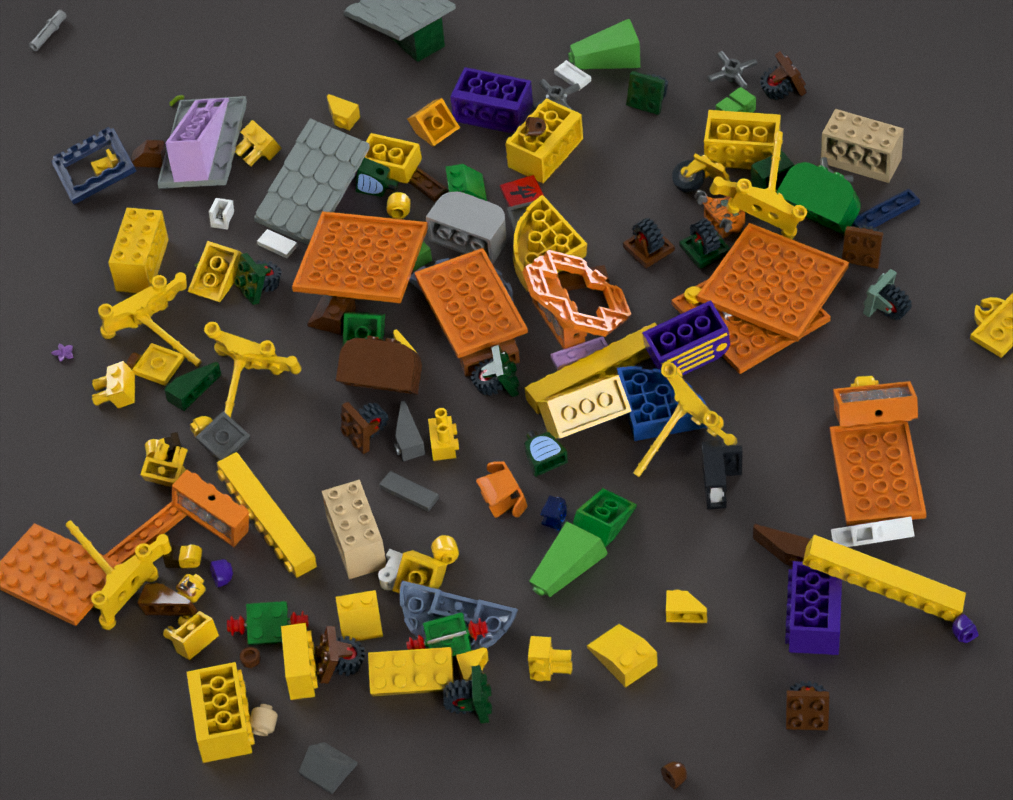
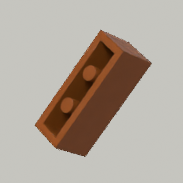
[459,338,520,377]

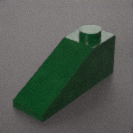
[164,362,221,411]

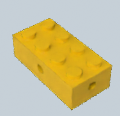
[368,647,454,696]

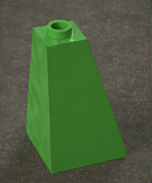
[568,19,640,69]
[529,521,608,597]

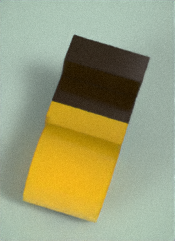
[145,432,181,460]
[162,542,202,568]

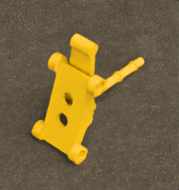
[710,131,807,239]
[98,272,202,367]
[204,322,301,418]
[633,362,737,477]
[65,520,171,630]

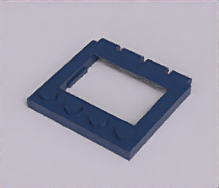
[51,127,137,205]

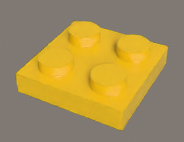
[132,343,184,386]

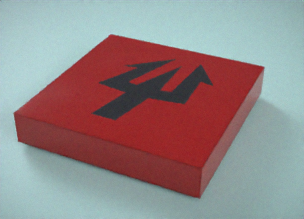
[500,175,545,207]

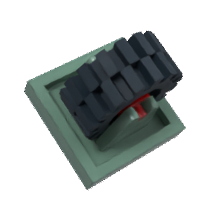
[863,269,912,320]

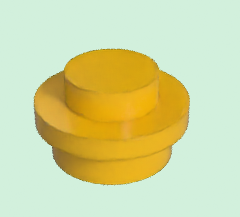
[684,286,701,304]

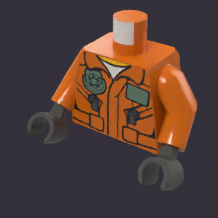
[694,190,745,239]

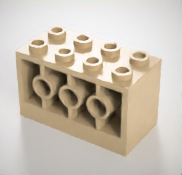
[821,109,904,183]
[322,480,386,579]

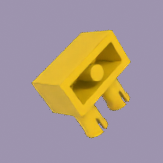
[235,120,282,167]
[92,361,135,409]
[428,408,459,461]
[140,442,188,487]
[163,611,219,660]
[528,636,572,681]

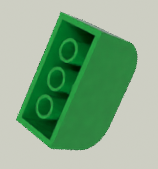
[776,162,861,235]

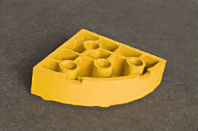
[513,195,587,292]

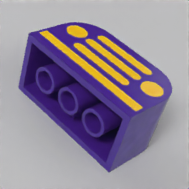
[642,300,730,375]

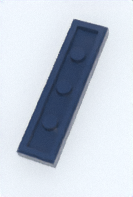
[852,189,920,228]

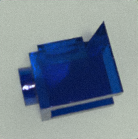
[540,495,567,531]

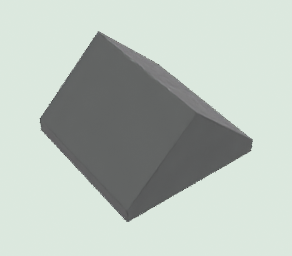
[299,742,358,794]

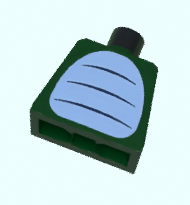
[356,158,399,197]
[524,430,568,477]

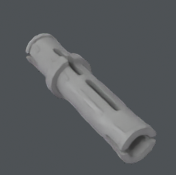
[29,10,67,51]

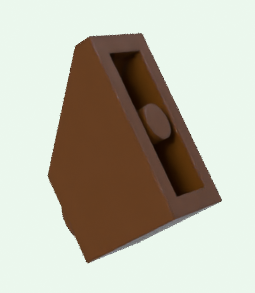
[131,140,166,168]

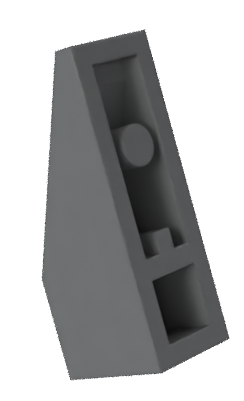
[394,401,425,462]

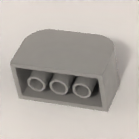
[426,192,507,264]

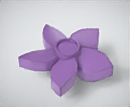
[51,343,73,362]

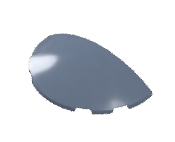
[400,581,518,651]

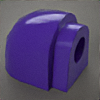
[210,559,233,588]
[952,613,979,643]

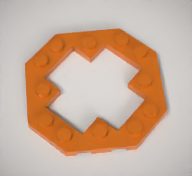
[522,250,631,337]

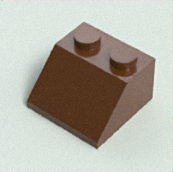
[307,295,356,335]

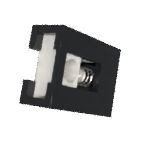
[701,440,743,510]

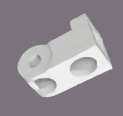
[378,549,403,591]

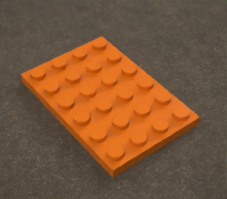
[414,248,528,358]
[829,420,926,526]
[0,523,122,626]

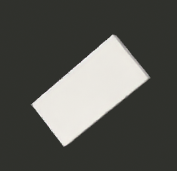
[554,60,591,89]
[257,229,298,258]

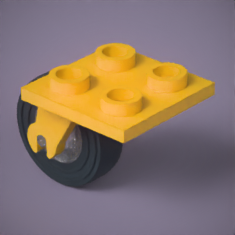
[672,153,730,192]

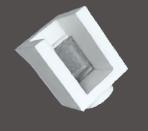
[209,198,234,230]

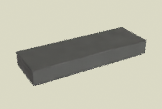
[379,471,439,512]

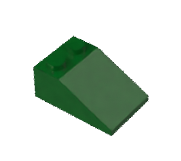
[573,488,637,547]

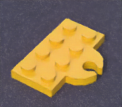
[970,293,1013,358]

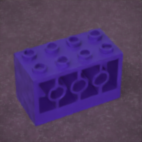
[450,67,533,134]
[785,561,842,655]

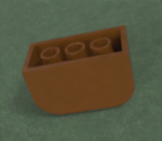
[336,336,422,395]

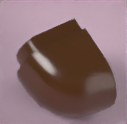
[525,117,546,137]
[661,761,687,790]

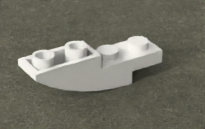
[831,517,915,547]

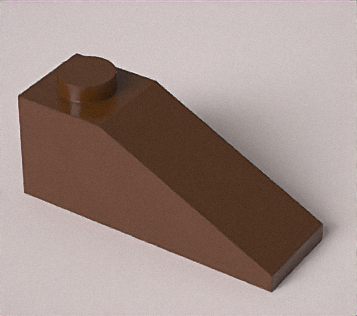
[753,524,811,567]
[137,583,198,616]

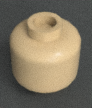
[249,704,278,736]

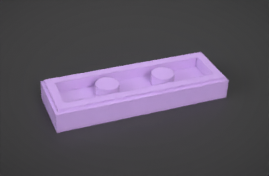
[551,336,608,371]

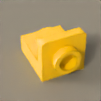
[91,149,118,176]

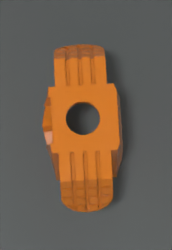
[476,461,528,518]

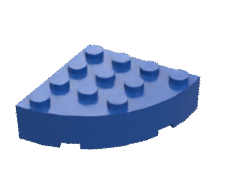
[617,366,707,441]

